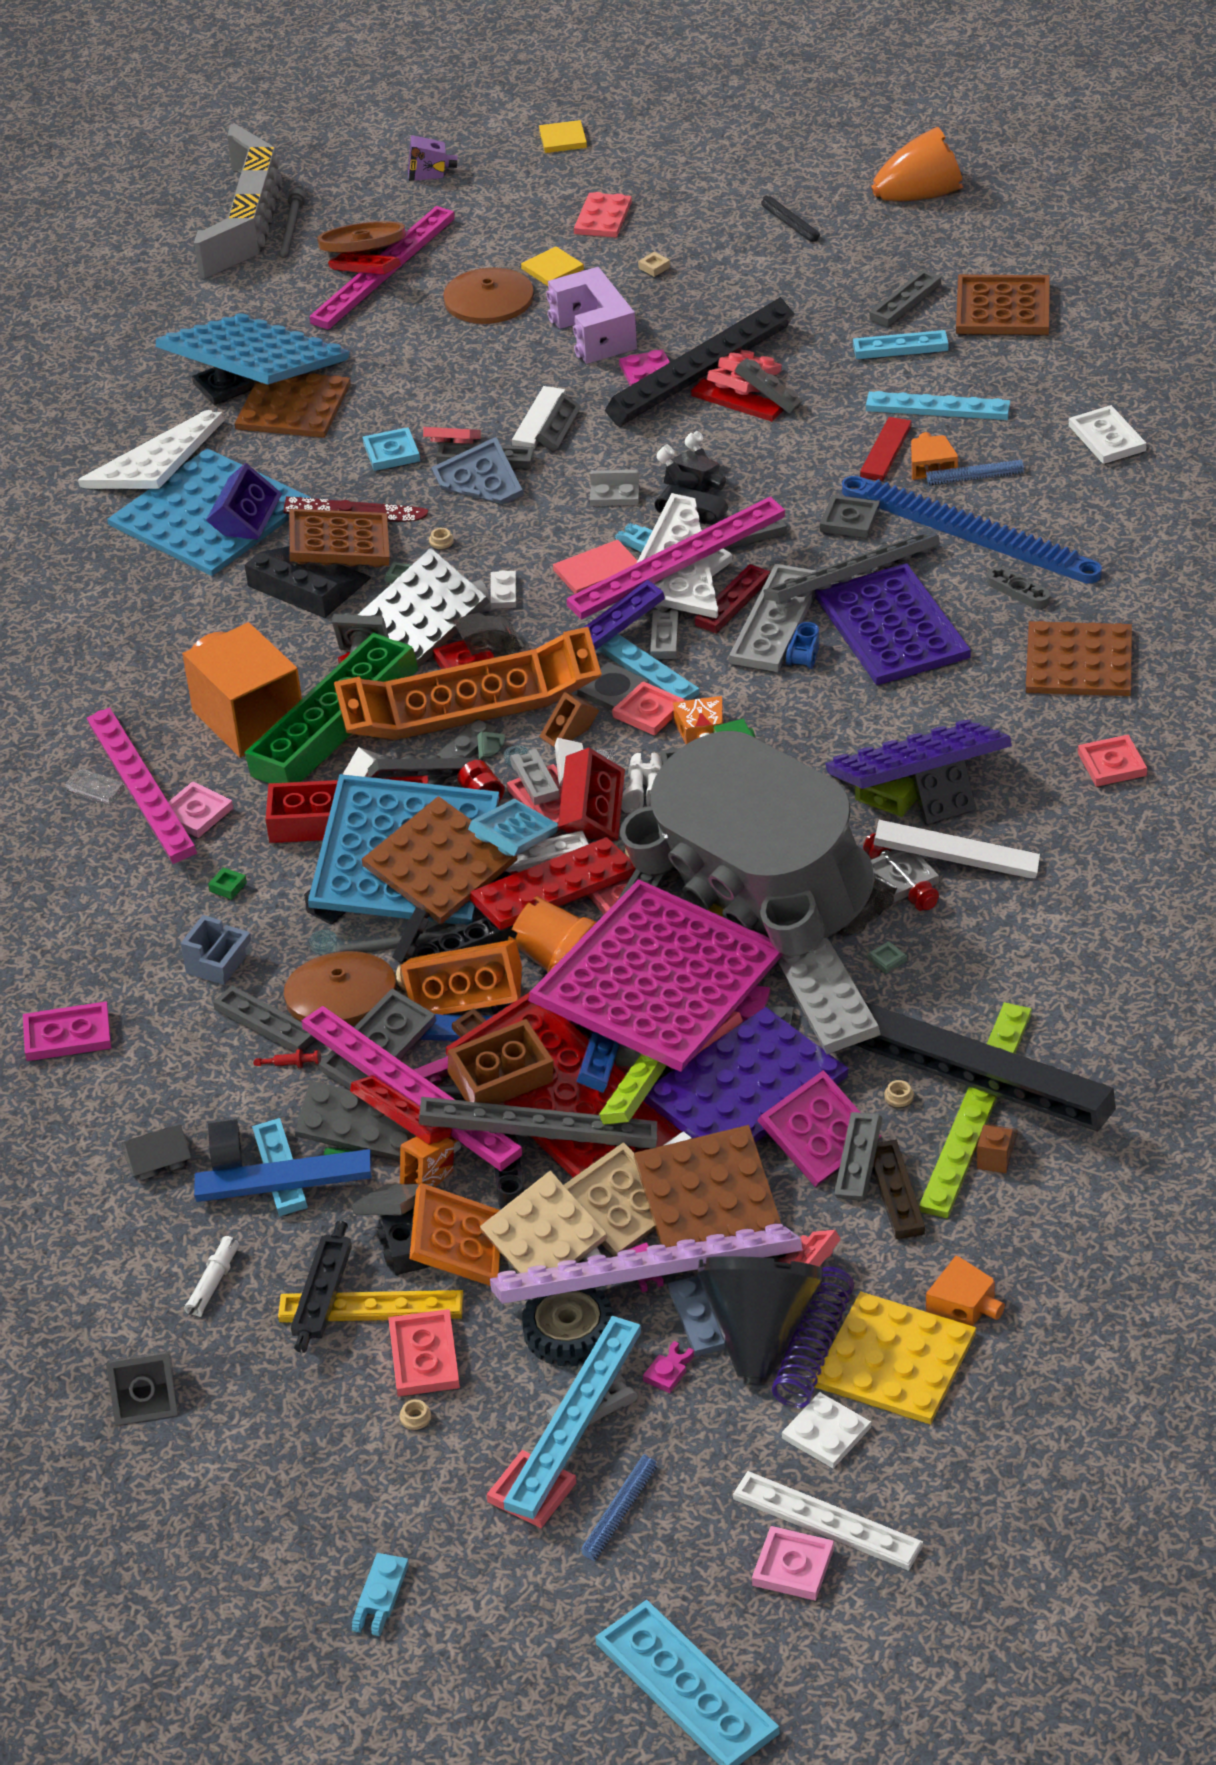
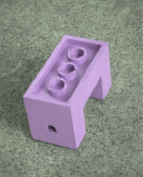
[546,267,637,364]

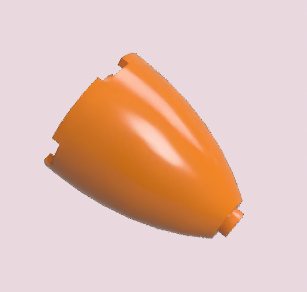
[871,127,963,201]

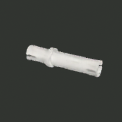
[184,1236,240,1317]

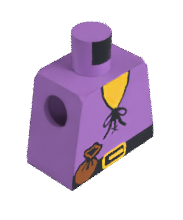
[408,135,458,181]

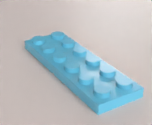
[595,1599,780,1765]

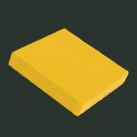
[539,120,587,153]
[521,246,584,286]

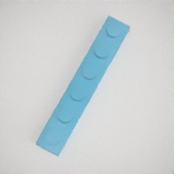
[866,391,1010,420]
[597,634,700,701]

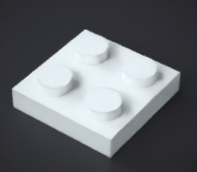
[782,1392,871,1469]

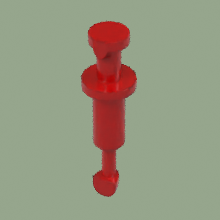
[253,1049,321,1068]

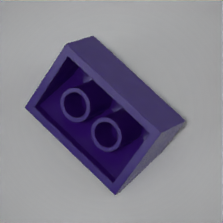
[206,463,282,540]

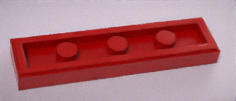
[328,253,401,275]
[691,378,784,422]
[860,417,912,481]
[350,1075,452,1145]

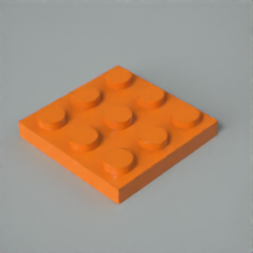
[409,1183,500,1286]

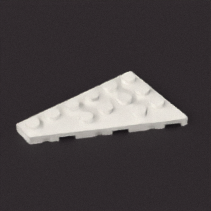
[78,410,224,489]
[637,493,718,618]

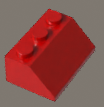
[558,748,625,841]

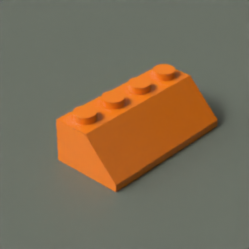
[401,939,522,1015]

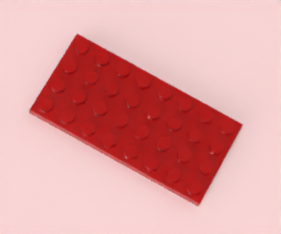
[446,992,682,1178]

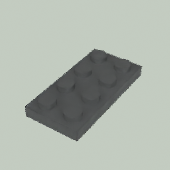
[318,989,437,1089]
[295,1080,416,1161]

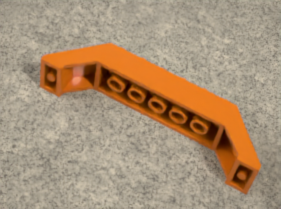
[334,627,602,740]

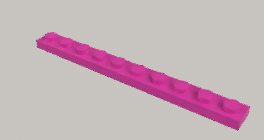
[309,206,455,330]
[567,497,785,620]
[87,707,197,864]
[301,1006,522,1171]

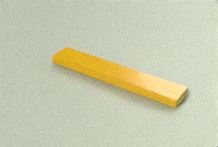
[278,1290,464,1322]

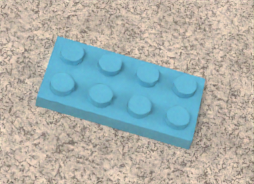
[468,799,558,856]

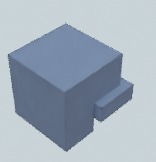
[180,915,251,985]

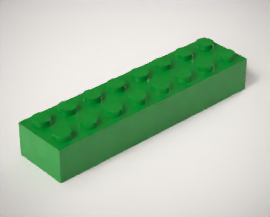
[244,633,418,784]

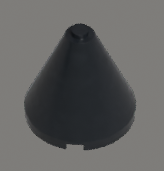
[698,1256,823,1386]

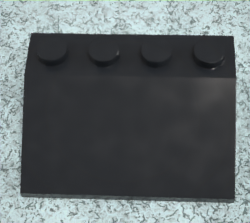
[245,546,371,618]

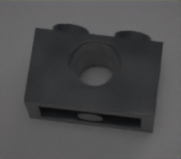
[376,1208,431,1275]

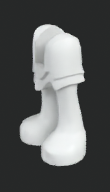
[621,753,662,813]

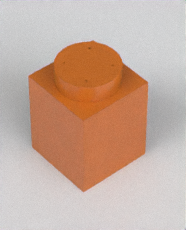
[182,622,302,757]

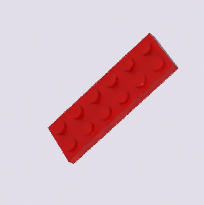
[470,837,636,930]

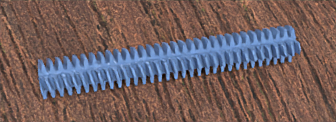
[926,459,1024,486]
[580,1454,658,1561]

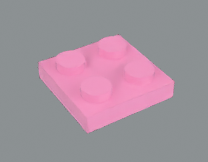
[168,782,233,838]
[752,1526,834,1601]

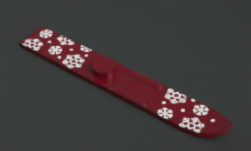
[283,496,428,522]

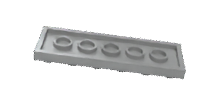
[729,564,815,672]
[777,937,881,1055]

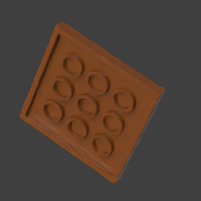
[956,274,1050,335]
[234,373,351,438]
[289,508,390,567]
[1026,621,1132,696]
[362,796,517,924]
[634,1125,781,1248]

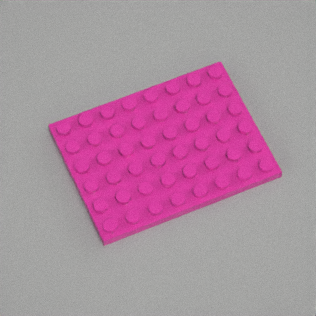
[528,879,783,1072]

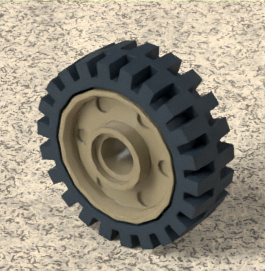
[522,1287,613,1366]

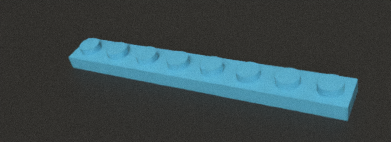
[503,1316,641,1520]

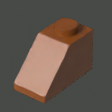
[539,692,599,748]
[977,1124,1018,1173]

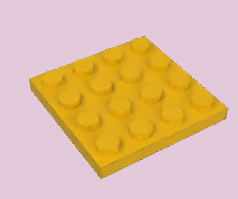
[813,1291,976,1425]

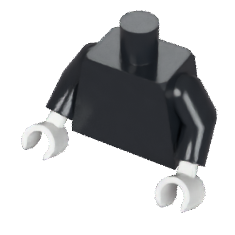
[657,431,726,492]

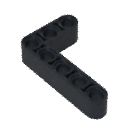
[414,871,518,957]

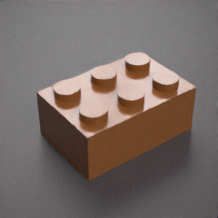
[448,1019,554,1105]

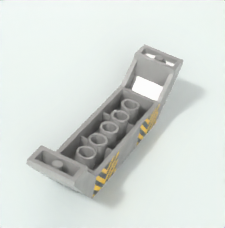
[194,124,282,279]

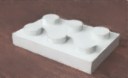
[1069,405,1146,464]

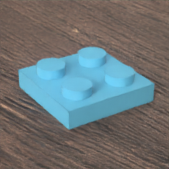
[363,427,420,471]

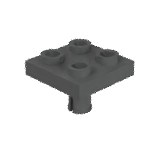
[332,613,389,655]

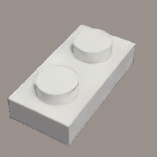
[491,570,516,609]

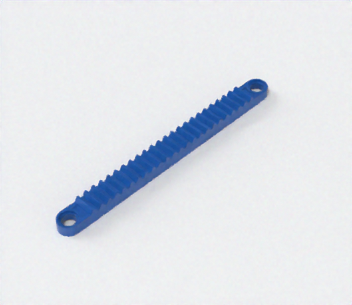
[842,476,1102,583]

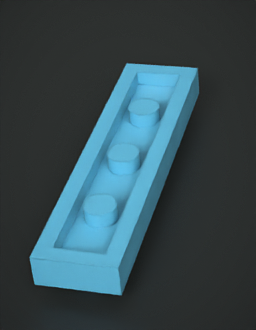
[853,330,948,359]
[252,1118,308,1217]

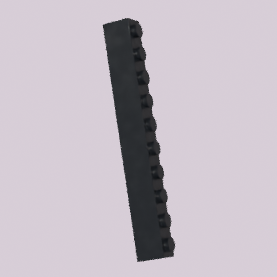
[604,297,795,427]
[854,1002,1116,1132]

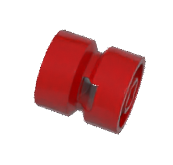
[457,760,505,803]

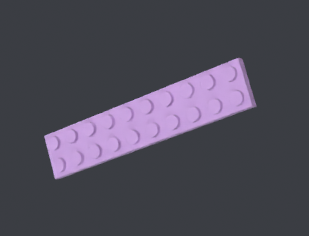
[490,1224,802,1304]

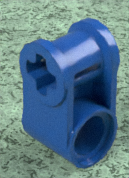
[786,622,820,669]

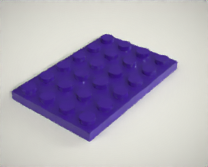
[815,563,971,685]
[825,720,1012,789]
[643,1007,849,1142]

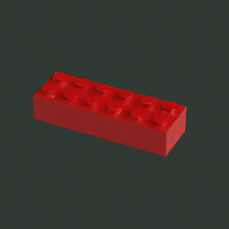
[265,776,429,843]

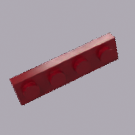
[695,564,771,634]

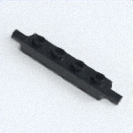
[291,1220,352,1353]

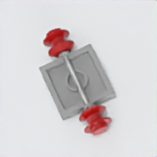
[863,833,939,911]

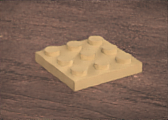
[564,1142,656,1257]
[480,1171,608,1273]

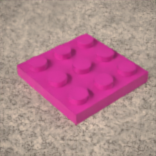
[757,1070,881,1187]

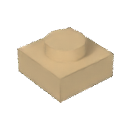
[638,252,670,277]

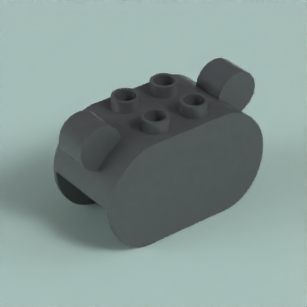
[620,731,874,956]

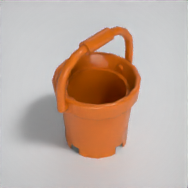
[508,896,597,973]

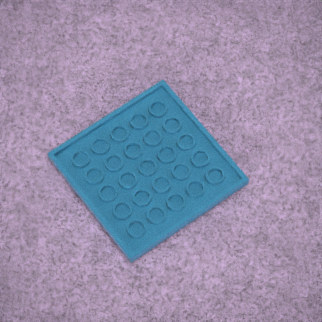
[155,313,350,384]
[107,448,311,576]
[308,774,499,925]

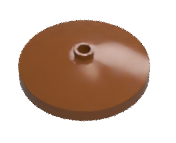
[317,221,406,254]
[443,267,534,324]
[284,951,397,1027]

